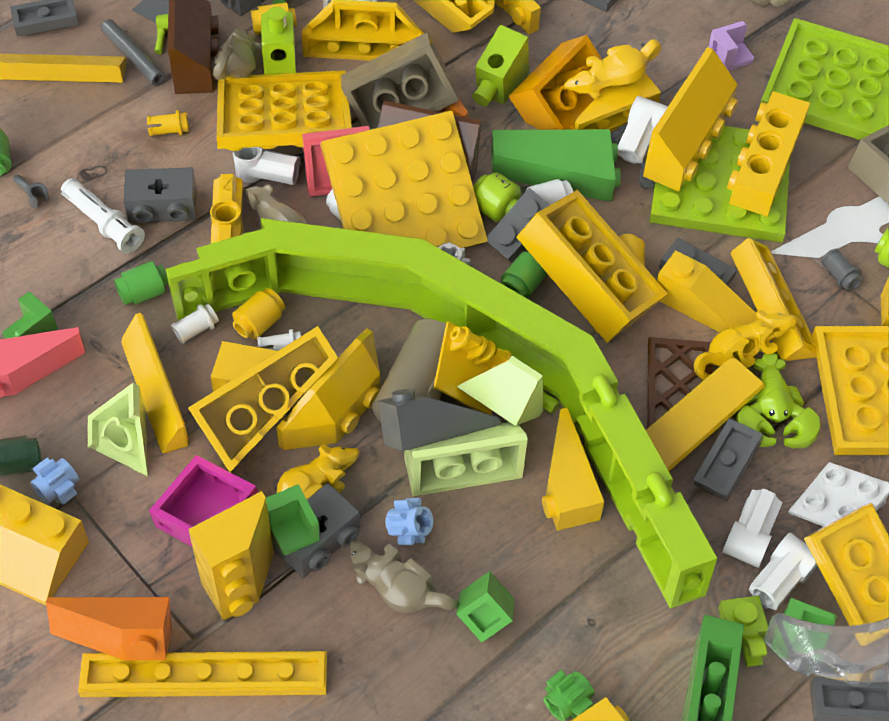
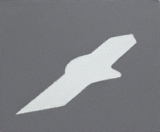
[771,196,889,258]

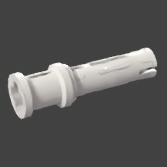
[61,178,145,254]

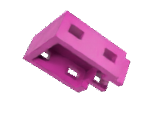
[149,455,258,548]

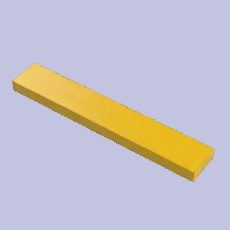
[78,651,327,697]

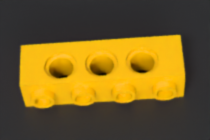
[727,91,810,217]

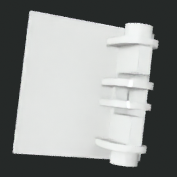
[788,462,889,527]

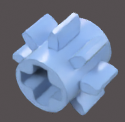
[30,458,80,505]
[385,498,433,545]

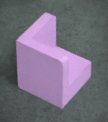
[708,21,754,71]

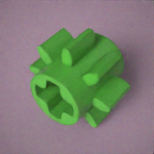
[543,670,595,721]

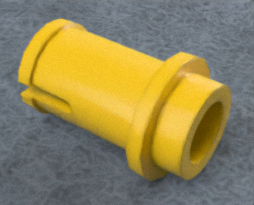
[147,110,189,137]

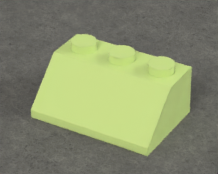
[404,422,528,496]

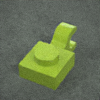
[718,596,769,667]

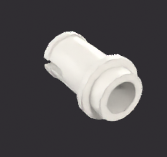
[171,304,219,344]
[257,329,301,351]

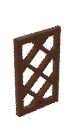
[647,337,714,436]

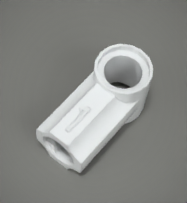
[617,96,668,164]
[233,147,301,185]
[722,489,783,568]
[748,532,817,611]

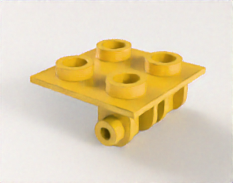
[434,321,512,415]

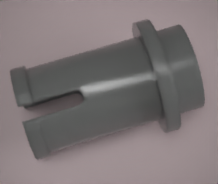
[821,248,863,292]

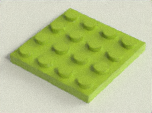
[759,18,889,140]
[649,126,790,243]

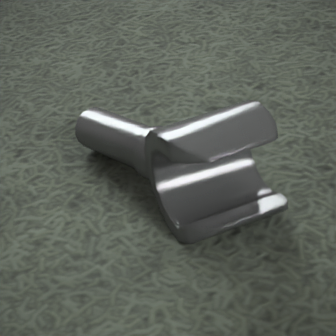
[13,175,49,208]

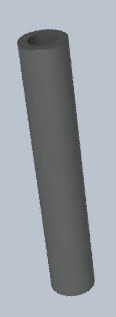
[101,19,165,86]

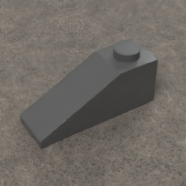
[378,389,501,451]

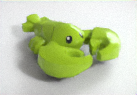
[735,353,820,448]

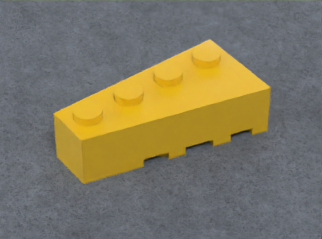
[188,326,338,472]

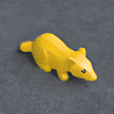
[564,39,661,99]
[694,310,797,381]
[276,444,360,499]

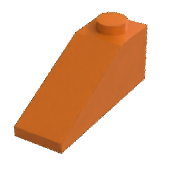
[46,597,172,661]

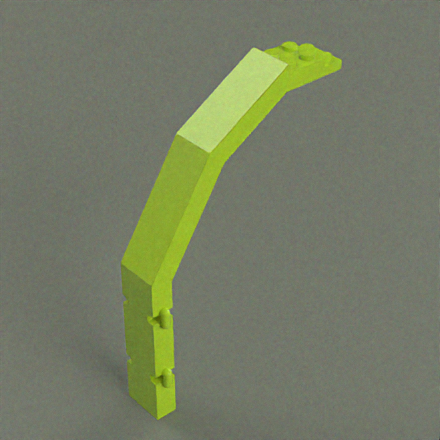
[166,218,717,609]

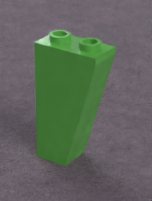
[491,129,621,201]
[681,615,744,721]

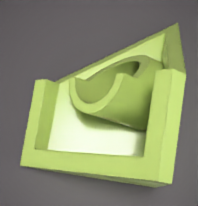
[456,356,543,426]
[88,383,148,477]

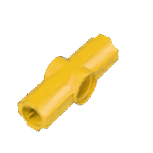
[210,174,244,243]

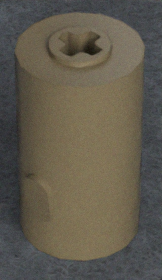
[372,319,446,422]

